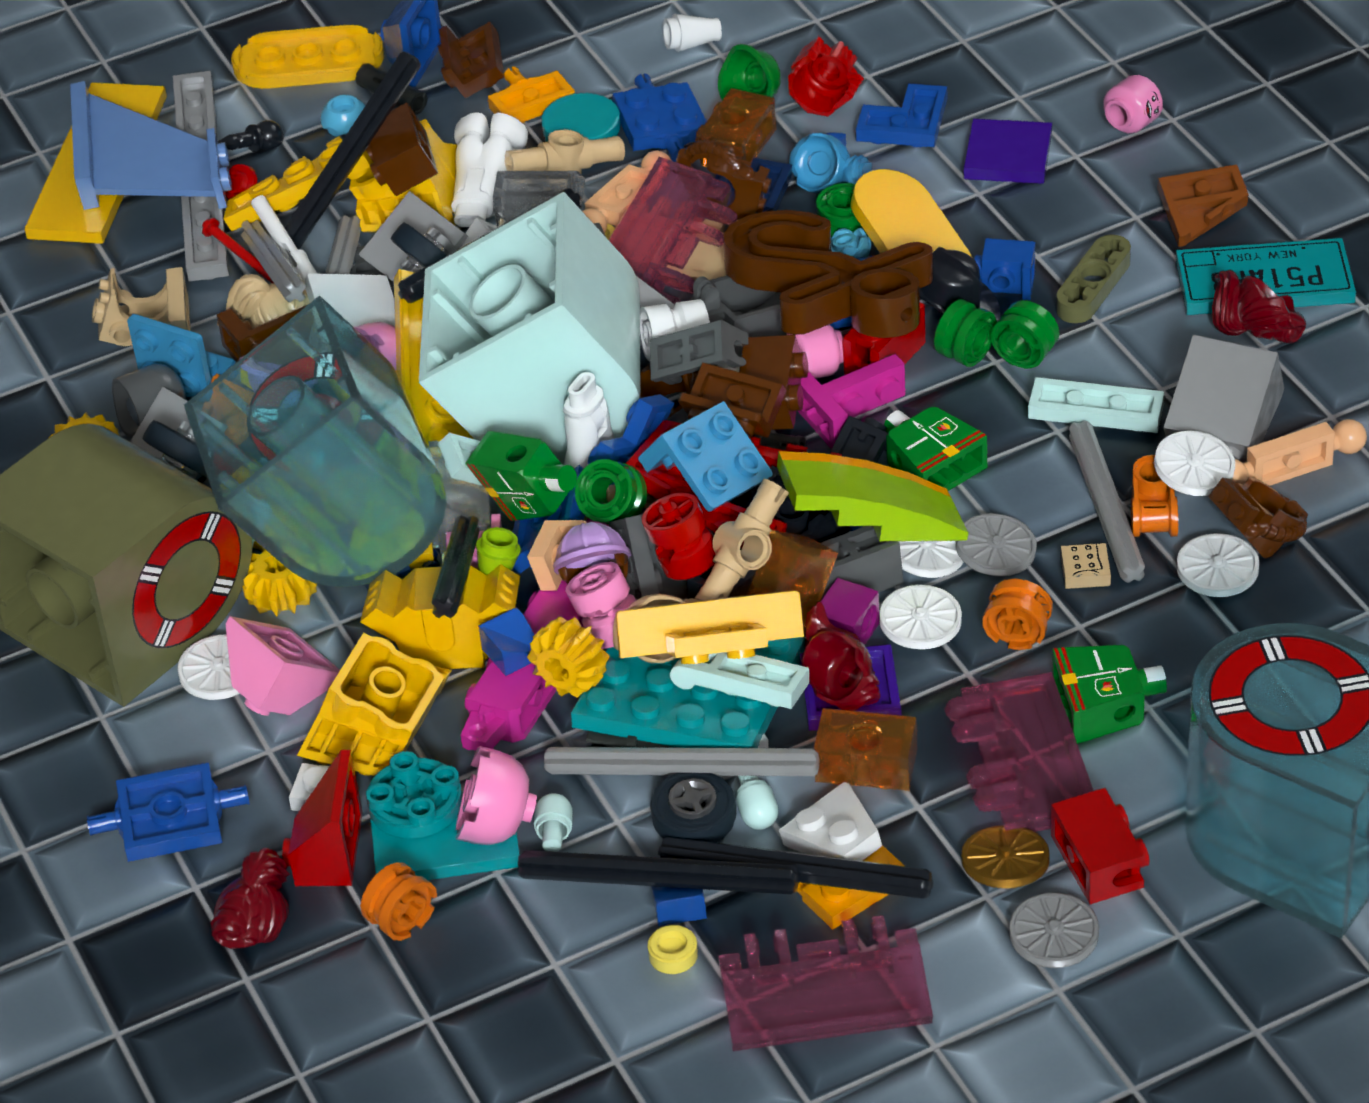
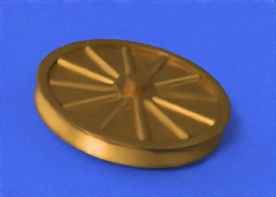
[962,825,1050,888]

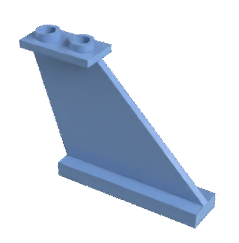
[70,81,232,210]

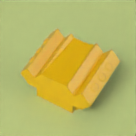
[349,119,457,233]
[360,564,520,669]
[297,632,452,776]

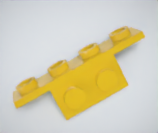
[615,590,804,664]

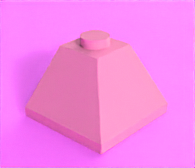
[225,616,340,716]

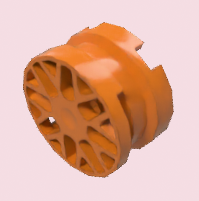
[983,578,1053,650]
[360,862,438,941]

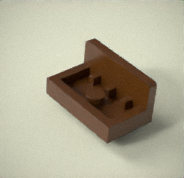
[438,22,505,99]
[678,362,786,438]

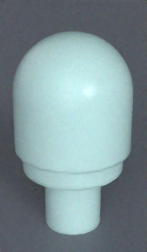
[736,776,778,830]
[534,793,573,852]

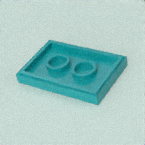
[370,792,520,880]

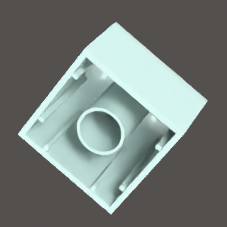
[419,192,641,465]

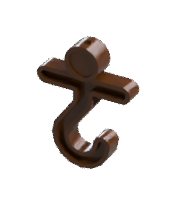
[723,210,933,338]

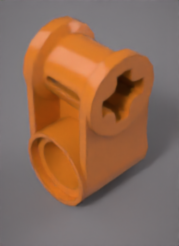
[1131,455,1178,537]

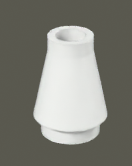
[662,14,722,52]

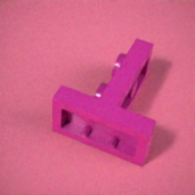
[798,354,905,449]

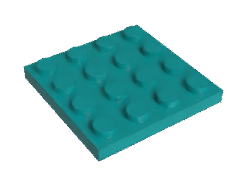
[571,637,805,748]

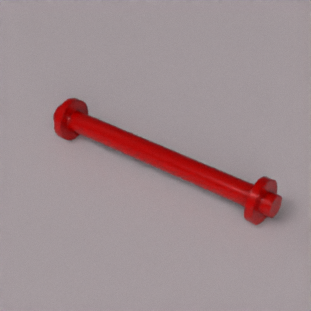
[202,218,274,283]

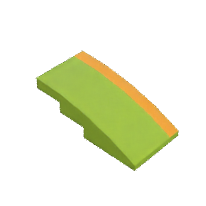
[777,451,968,541]

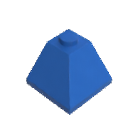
[380,0,441,87]

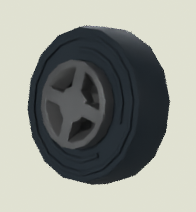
[650,773,737,842]

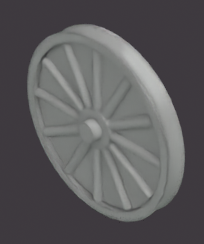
[956,513,1037,576]
[1009,893,1099,968]

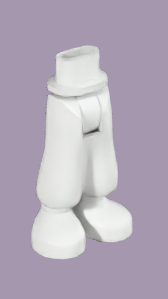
[451,112,528,227]
[563,372,614,468]

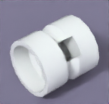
[640,299,710,361]

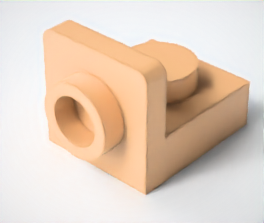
[527,520,587,591]

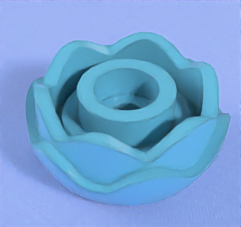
[321,95,365,137]
[831,228,872,259]

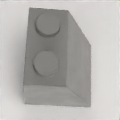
[1163,335,1284,462]

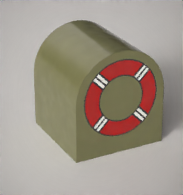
[0,424,252,707]

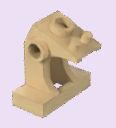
[92,267,191,346]

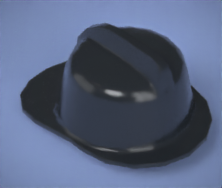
[919,247,1000,321]

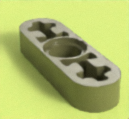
[1057,235,1131,323]

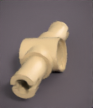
[505,129,625,182]
[695,478,789,601]

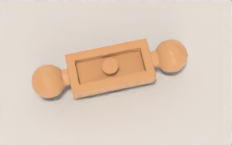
[582,150,673,233]
[1232,419,1367,486]

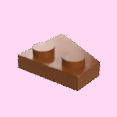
[1157,164,1249,247]

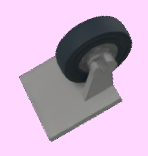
[358,191,468,282]
[130,387,227,479]

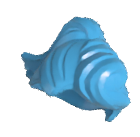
[789,133,872,193]

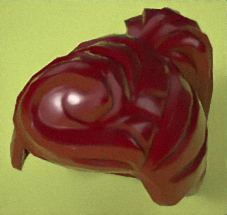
[1212,270,1307,344]
[802,602,881,713]
[211,847,290,949]

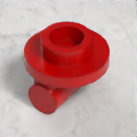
[226,164,258,200]

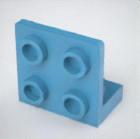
[127,314,237,401]
[638,401,773,512]

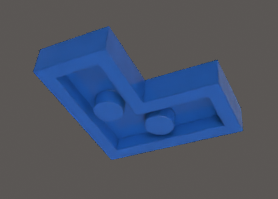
[856,83,947,147]
[588,394,674,486]

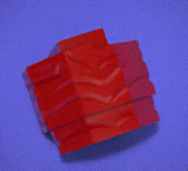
[788,36,864,117]

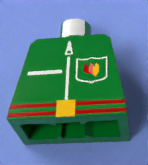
[884,407,988,491]
[465,431,577,521]
[1052,645,1167,744]

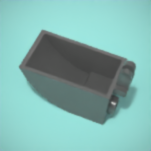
[690,275,787,357]

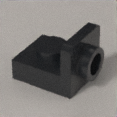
[829,416,888,463]

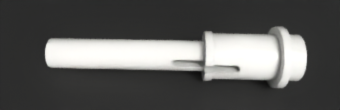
[251,195,320,290]

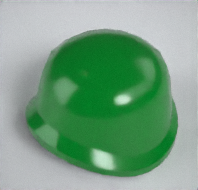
[718,44,781,113]

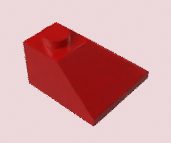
[282,750,363,886]

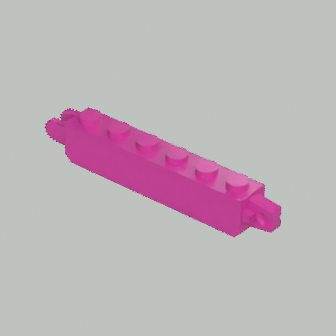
[461,518,609,751]

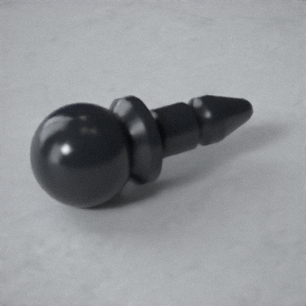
[218,120,284,152]

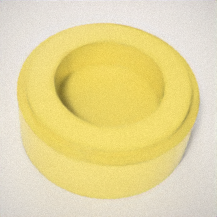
[648,925,698,974]

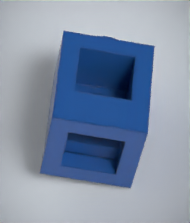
[974,238,1035,300]

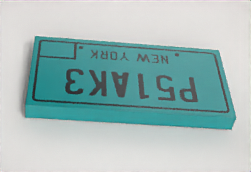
[1176,238,1356,315]

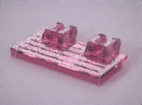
[609,157,738,305]
[944,672,1094,832]
[718,915,933,1051]

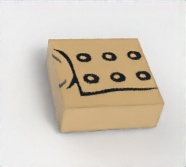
[1061,543,1111,589]

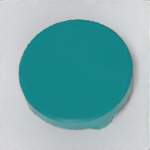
[541,93,621,142]
[366,751,462,838]

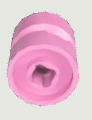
[565,562,636,649]

